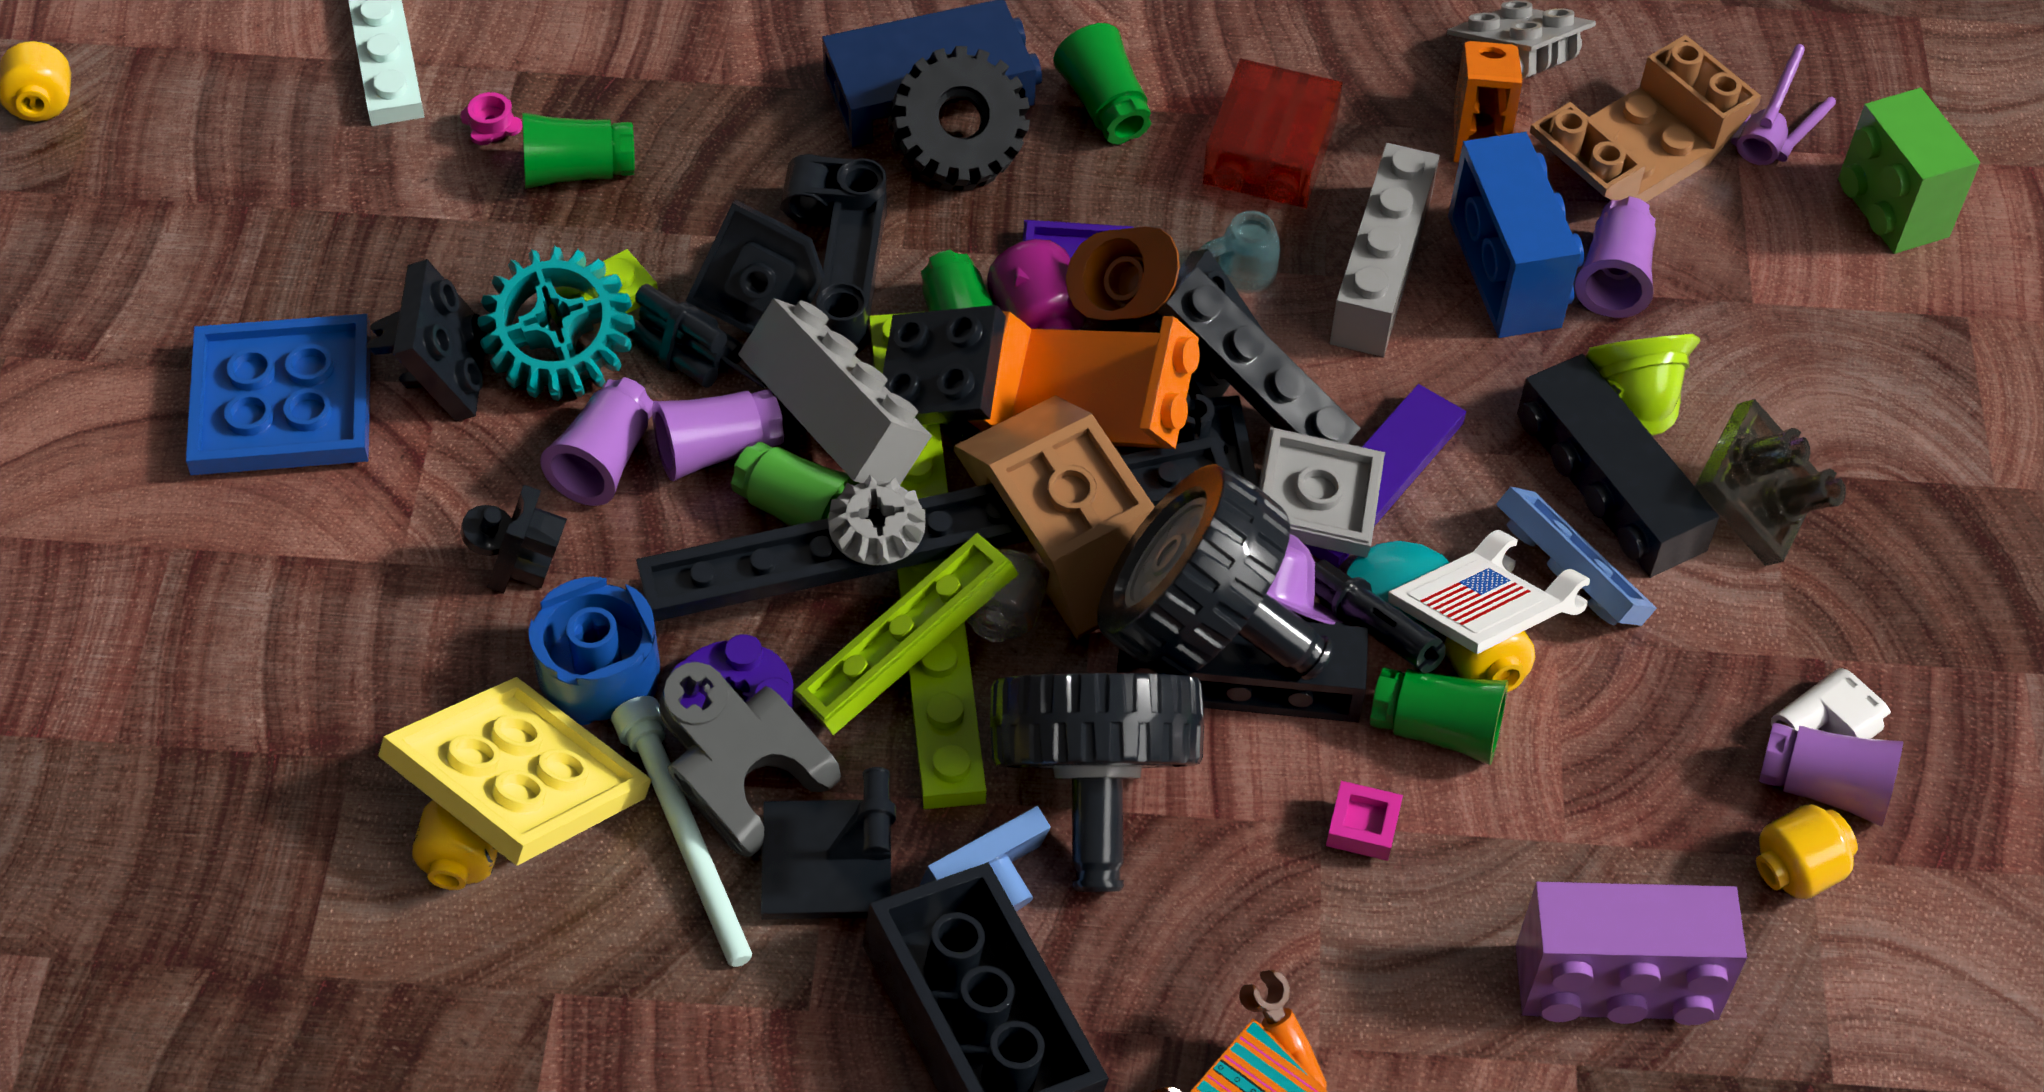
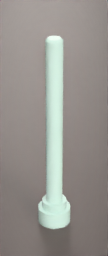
[611,696,752,967]

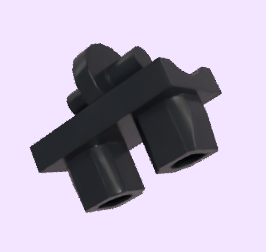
[460,485,567,594]

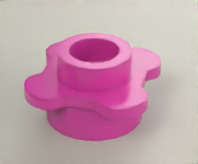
[460,92,522,145]

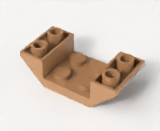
[1529,35,1761,202]
[954,395,1155,640]

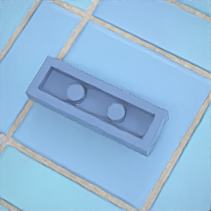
[1496,486,1657,626]

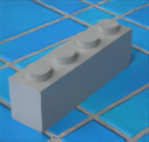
[1329,143,1440,357]
[738,298,932,485]

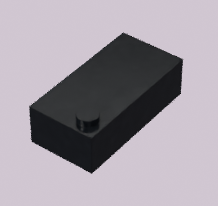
[862,862,1109,1092]

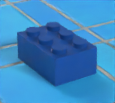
[1448,131,1584,338]

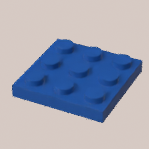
[186,314,371,475]

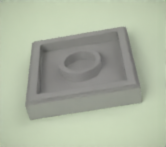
[1258,427,1385,558]

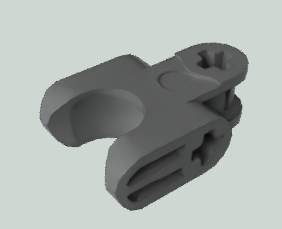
[659,662,841,857]

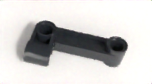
[780,154,887,354]

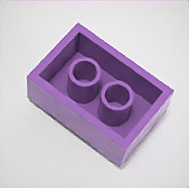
[1516,882,1747,1025]

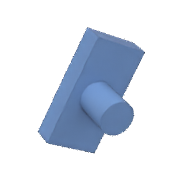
[920,806,1051,912]

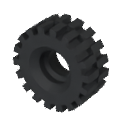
[888,46,1030,192]

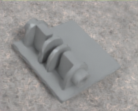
[1447,0,1595,80]

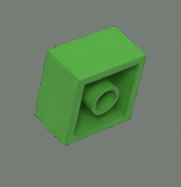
[1838,88,1980,254]

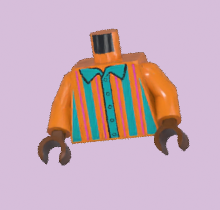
[1151,970,1327,1092]

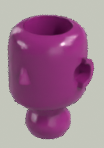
[986,239,1087,330]

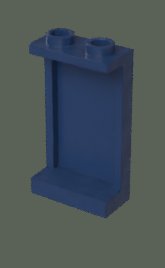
[822,0,1042,147]

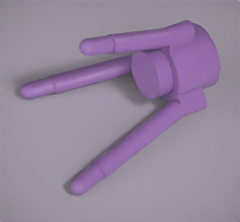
[1731,44,1836,165]

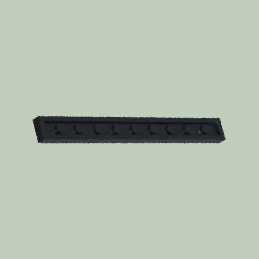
[636,435,1230,622]

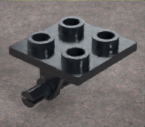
[761,767,896,920]

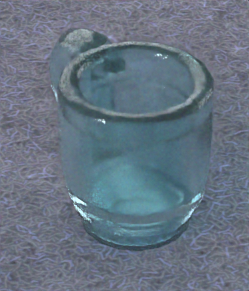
[1197,211,1280,293]

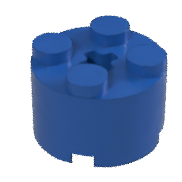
[528,576,660,725]

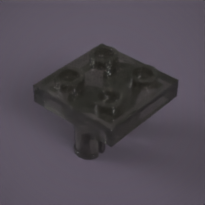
[1694,399,1846,566]

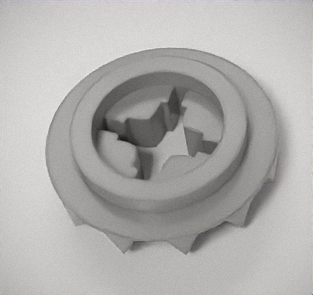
[828,475,925,565]

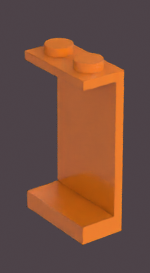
[968,311,1200,449]

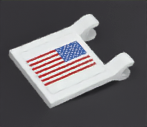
[1388,530,1590,654]

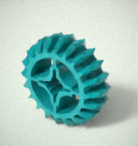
[478,246,635,401]

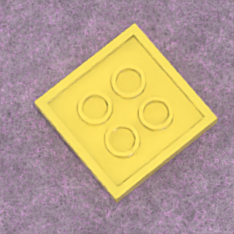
[378,677,652,866]

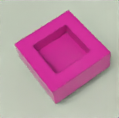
[1326,781,1403,861]

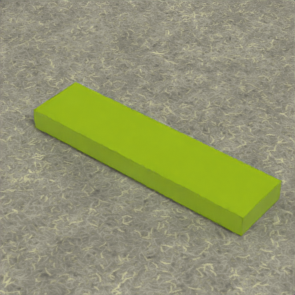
[793,533,1019,735]

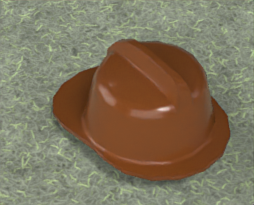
[1066,226,1180,321]

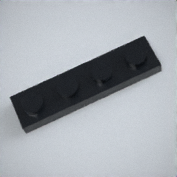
[1156,267,1360,444]

